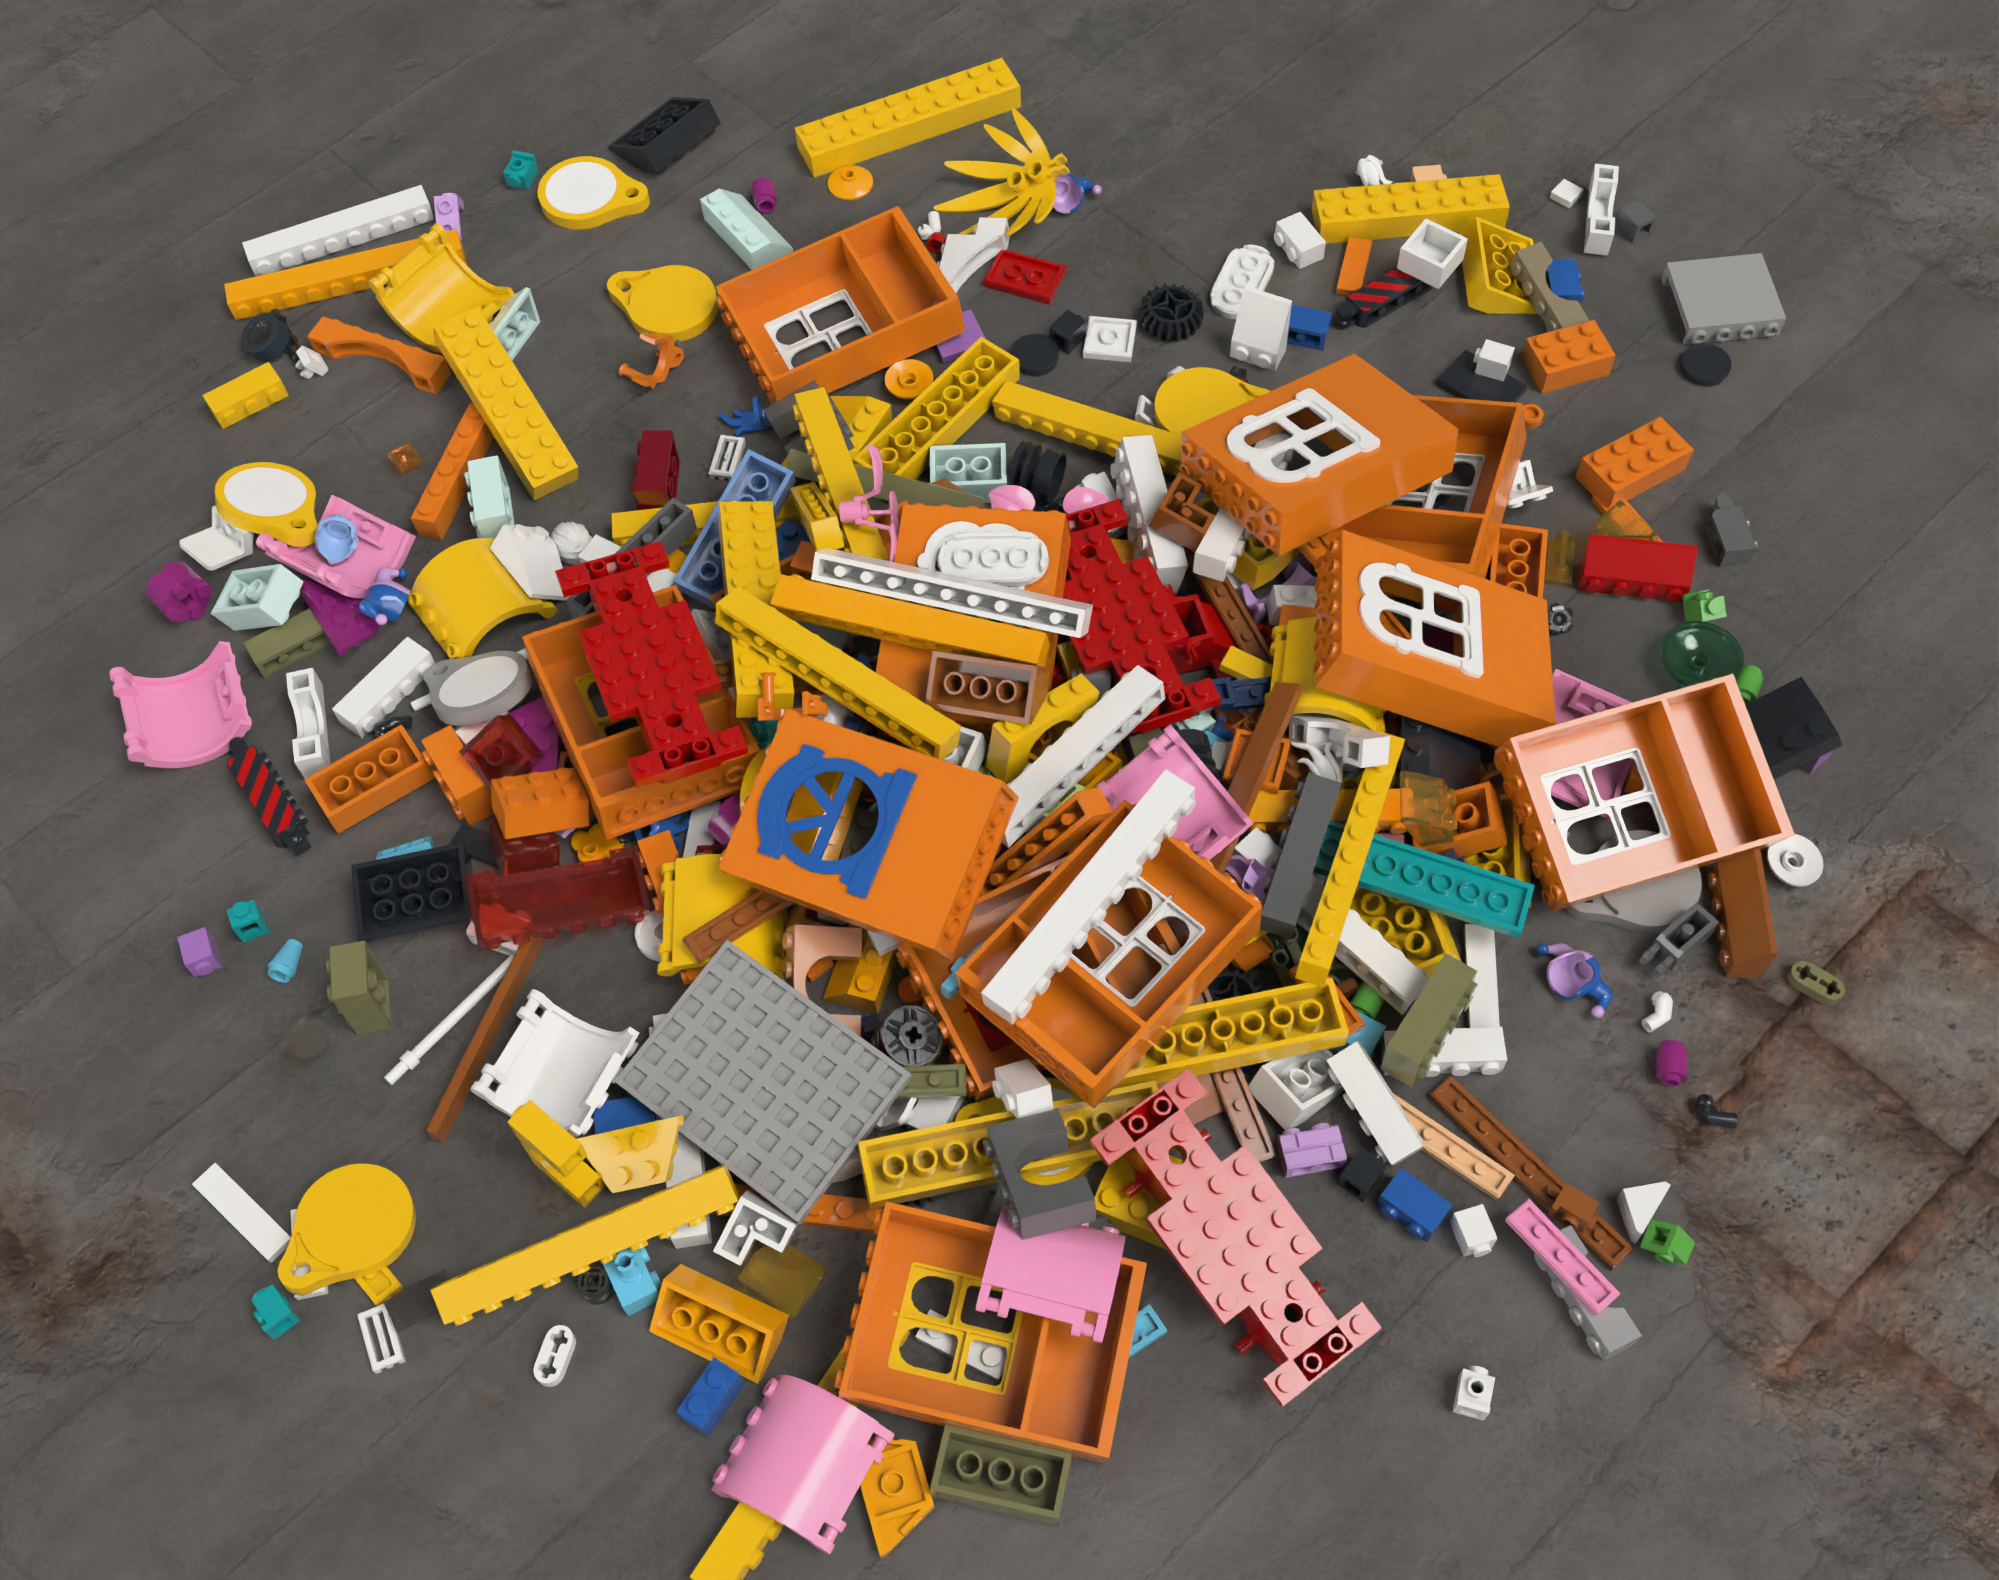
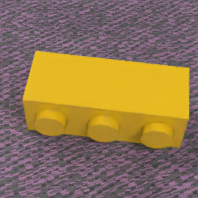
[202,362,289,429]

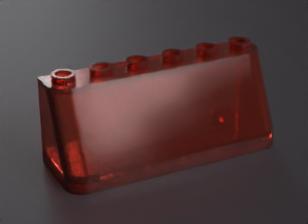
[465,846,650,950]

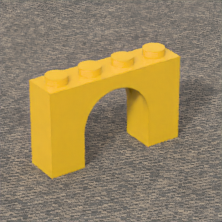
[986,673,1100,784]
[508,1100,606,1208]

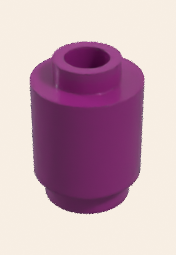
[751,178,777,213]
[1656,1040,1687,1087]

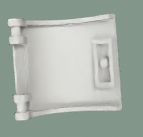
[470,989,639,1138]

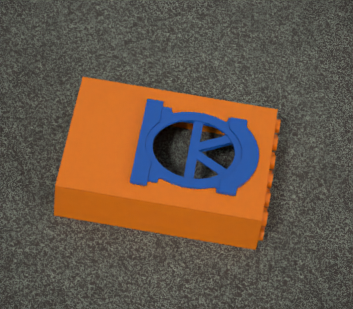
[718,709,1019,961]

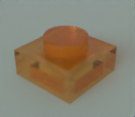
[387,442,423,475]

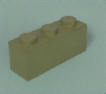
[243,608,332,679]

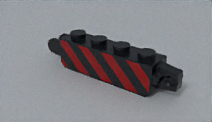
[1335,267,1433,330]
[227,737,311,856]

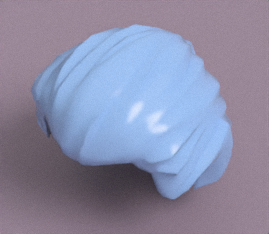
[314,514,359,565]

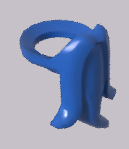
[717,396,772,437]
[634,813,691,849]

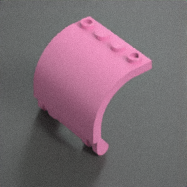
[256,495,416,598]
[109,641,252,768]
[1550,669,1634,824]
[1097,724,1254,860]
[975,1205,1126,1343]
[711,1375,895,1555]

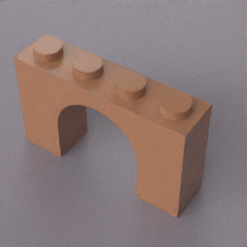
[782,925,862,1037]

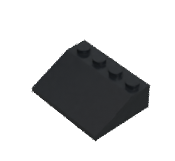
[608,97,721,174]
[1745,676,1842,779]
[1396,713,1480,800]
[351,842,474,942]

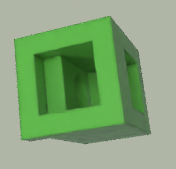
[1682,589,1726,622]
[1640,1219,1695,1265]

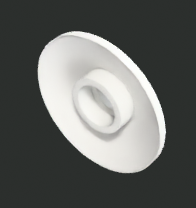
[1767,834,1823,887]

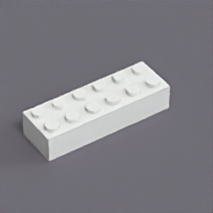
[1111,435,1188,594]

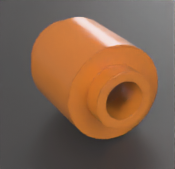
[1232,934,1274,971]

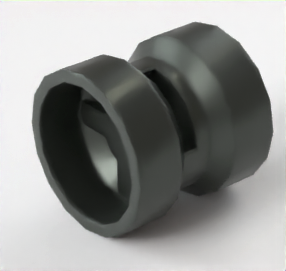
[578,1266,614,1305]

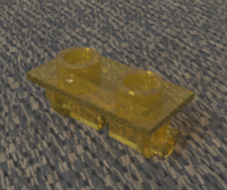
[1545,530,1575,585]

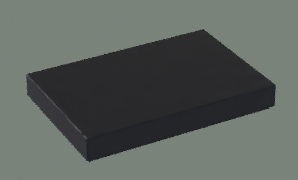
[1436,350,1527,403]

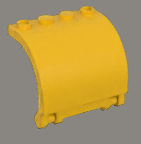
[368,223,514,353]
[407,537,557,659]
[1264,617,1387,733]
[657,854,788,981]

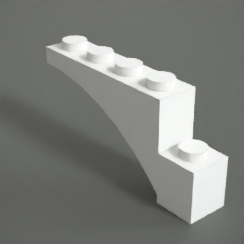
[933,217,1010,305]

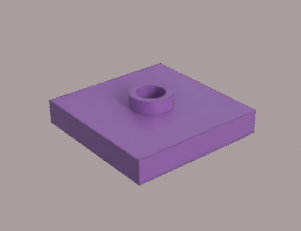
[935,310,986,363]

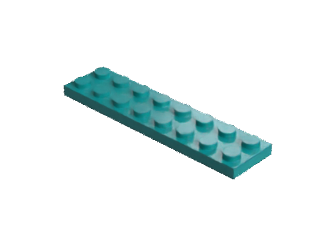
[1313,820,1535,939]

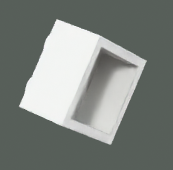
[1397,219,1468,289]

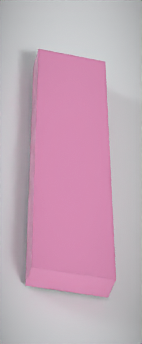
[1505,1199,1621,1316]

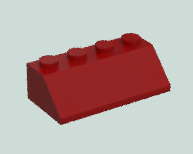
[1578,534,1698,602]

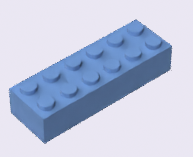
[673,449,796,608]

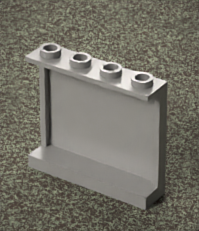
[1661,253,1786,345]

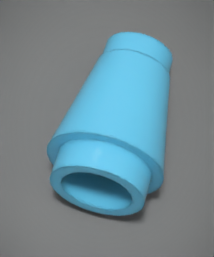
[268,939,303,983]

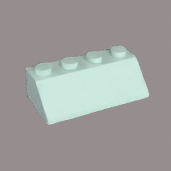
[700,189,794,270]
[489,287,540,360]

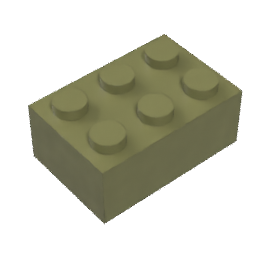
[326,941,392,1035]

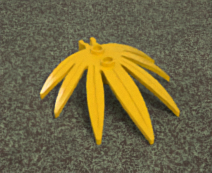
[933,108,1070,236]

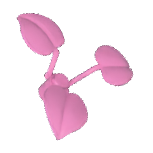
[839,445,899,562]
[988,485,1108,514]

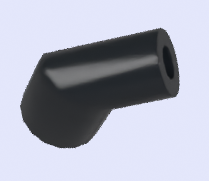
[373,715,412,739]
[1694,1094,1738,1128]

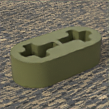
[1787,961,1846,1006]

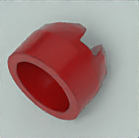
[926,232,946,253]

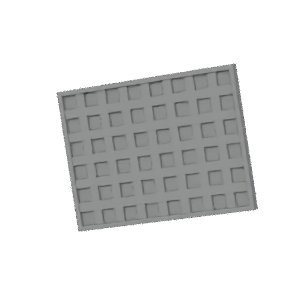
[614,940,913,1224]

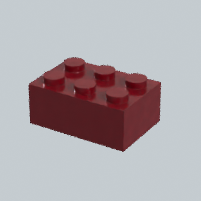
[631,430,681,510]

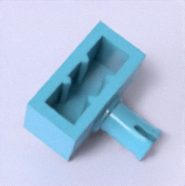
[603,1247,662,1317]

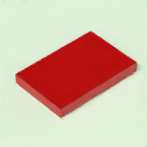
[983,250,1066,305]

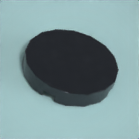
[1011,334,1059,376]
[1680,343,1731,387]

